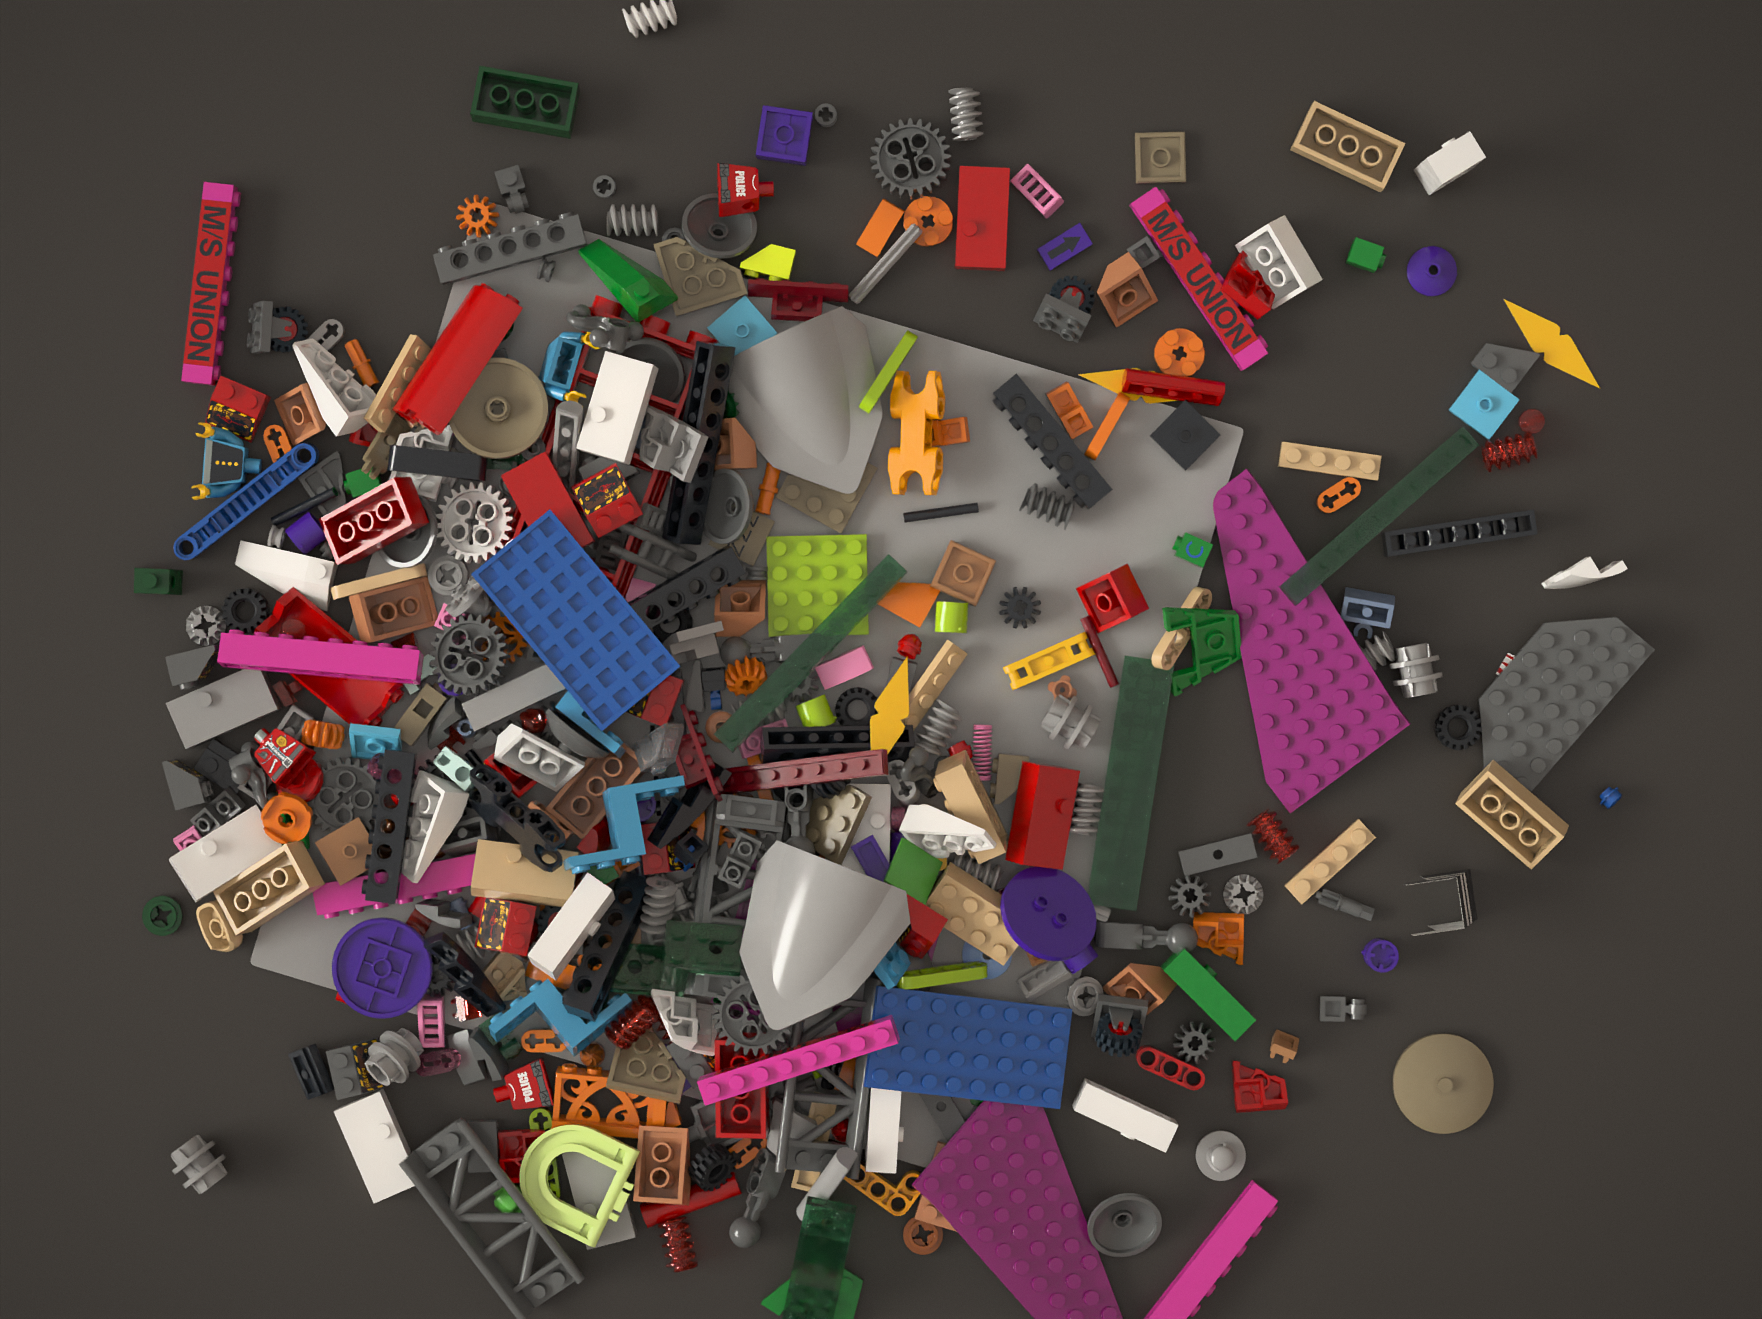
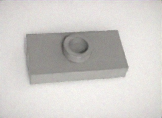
[1017,961,1072,1003]

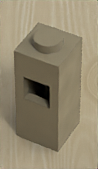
[394,682,449,746]

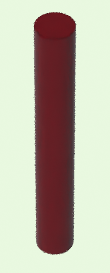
[1080,616,1119,688]

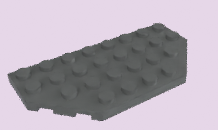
[1478,616,1655,792]

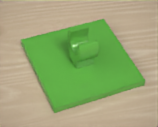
[884,838,943,905]

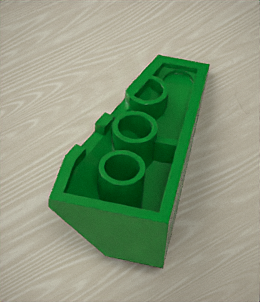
[578,239,678,322]

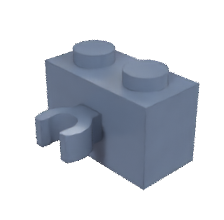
[1341,587,1395,639]

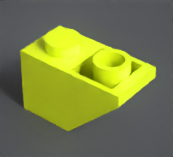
[740,244,796,281]

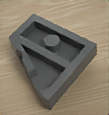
[1470,343,1540,393]
[298,451,347,516]

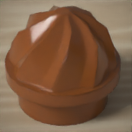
[580,1042,605,1067]

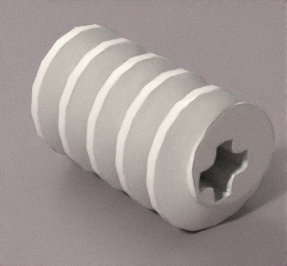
[622,0,677,38]

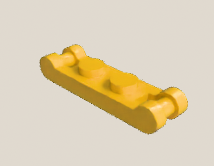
[1003,632,1095,690]

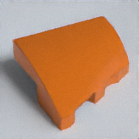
[876,582,940,628]
[1193,912,1244,965]

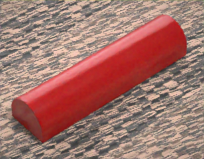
[1122,368,1225,406]
[640,1172,742,1228]

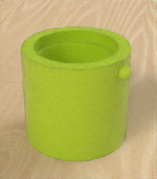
[935,602,968,633]
[795,694,837,727]

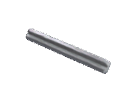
[849,224,923,304]

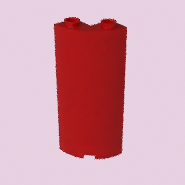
[392,283,523,435]
[253,587,405,727]

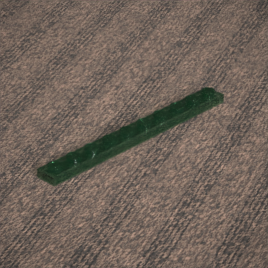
[1279,427,1479,606]
[714,554,907,753]

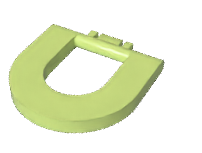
[520,1124,640,1247]

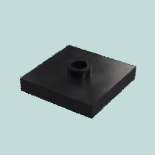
[1150,400,1220,471]

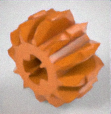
[456,195,499,238]
[725,656,767,698]
[301,719,345,750]

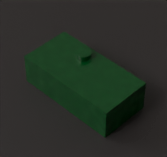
[470,66,580,139]

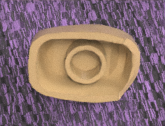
[196,899,243,952]

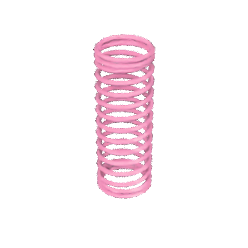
[972,725,992,781]

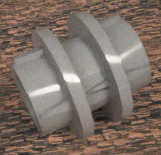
[1389,643,1443,698]
[1041,695,1101,750]
[364,1028,424,1086]
[171,1135,228,1194]

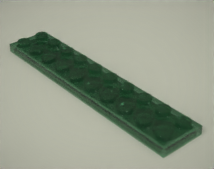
[1088,655,1175,911]

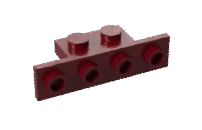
[748,278,849,322]
[668,704,724,802]

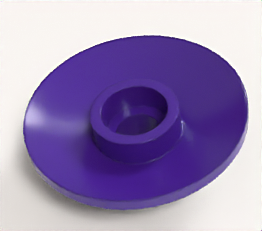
[1407,246,1457,296]

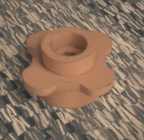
[1048,675,1077,700]

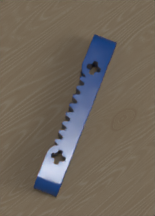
[173,442,319,560]

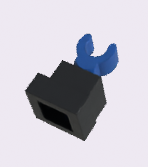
[702,666,726,710]
[672,830,709,872]

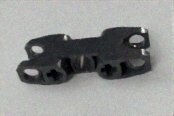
[468,764,566,872]

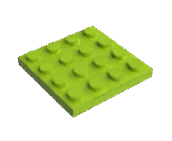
[766,534,869,637]

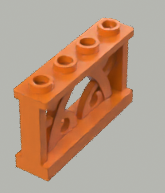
[551,1063,654,1139]

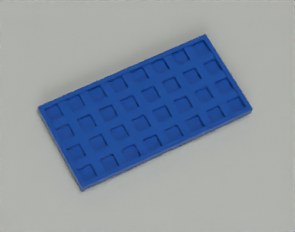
[471,510,680,731]
[864,986,1073,1109]

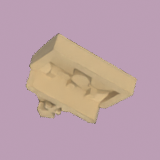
[482,952,527,1001]

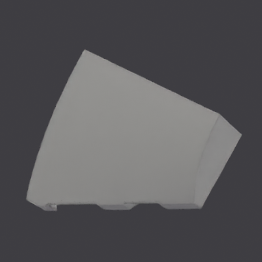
[766,1097,818,1155]

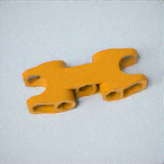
[888,371,945,496]

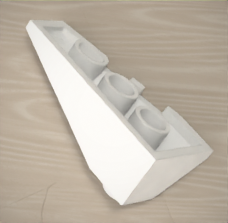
[292,338,376,437]
[235,540,338,611]
[402,771,469,883]
[899,804,996,858]

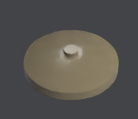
[449,358,548,459]
[1393,1033,1494,1134]

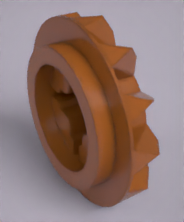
[903,1217,943,1255]

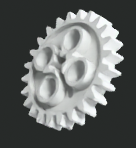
[436,482,516,564]

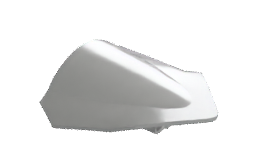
[725,306,883,494]
[739,841,910,1030]

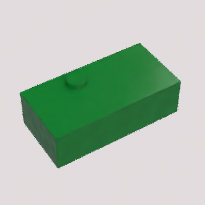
[1160,948,1256,1041]

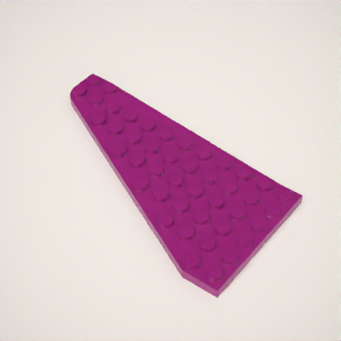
[1213,468,1411,813]
[912,1101,1123,1319]

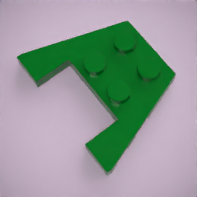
[1162,607,1242,696]
[761,1252,863,1319]

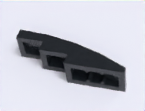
[647,762,732,849]
[424,932,506,1017]

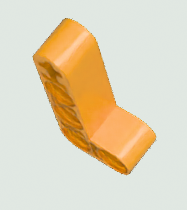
[844,1161,921,1216]

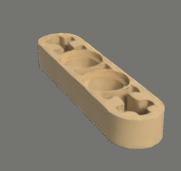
[330,563,428,600]
[1151,587,1212,670]

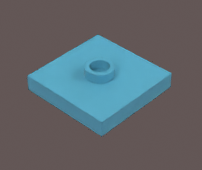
[707,295,778,356]
[1449,370,1519,440]
[349,723,402,760]

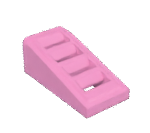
[1010,164,1064,219]
[417,994,445,1048]

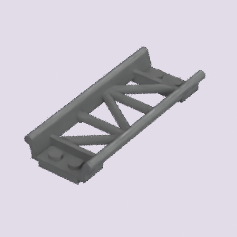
[684,794,791,1003]
[775,976,883,1179]
[399,1116,585,1319]

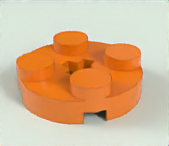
[904,196,953,247]
[1154,328,1205,377]
[261,792,313,844]

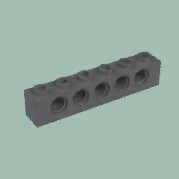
[433,212,588,286]

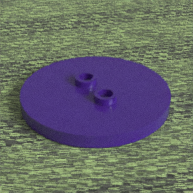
[1000,866,1096,961]
[332,917,433,1018]

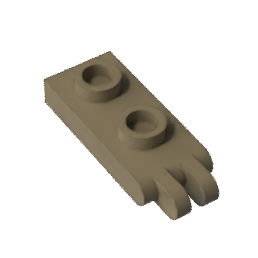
[361,414,412,480]

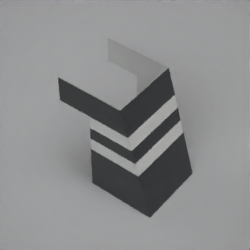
[1405,869,1478,936]

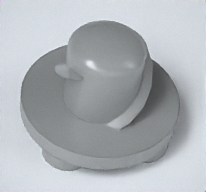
[445,576,493,619]
[1195,1130,1246,1181]

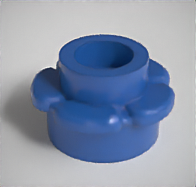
[1599,787,1623,809]

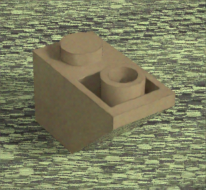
[990,753,1029,804]

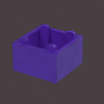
[756,105,813,166]

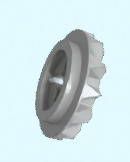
[428,555,468,595]
[186,606,226,646]
[1223,874,1263,914]
[1065,976,1103,1016]

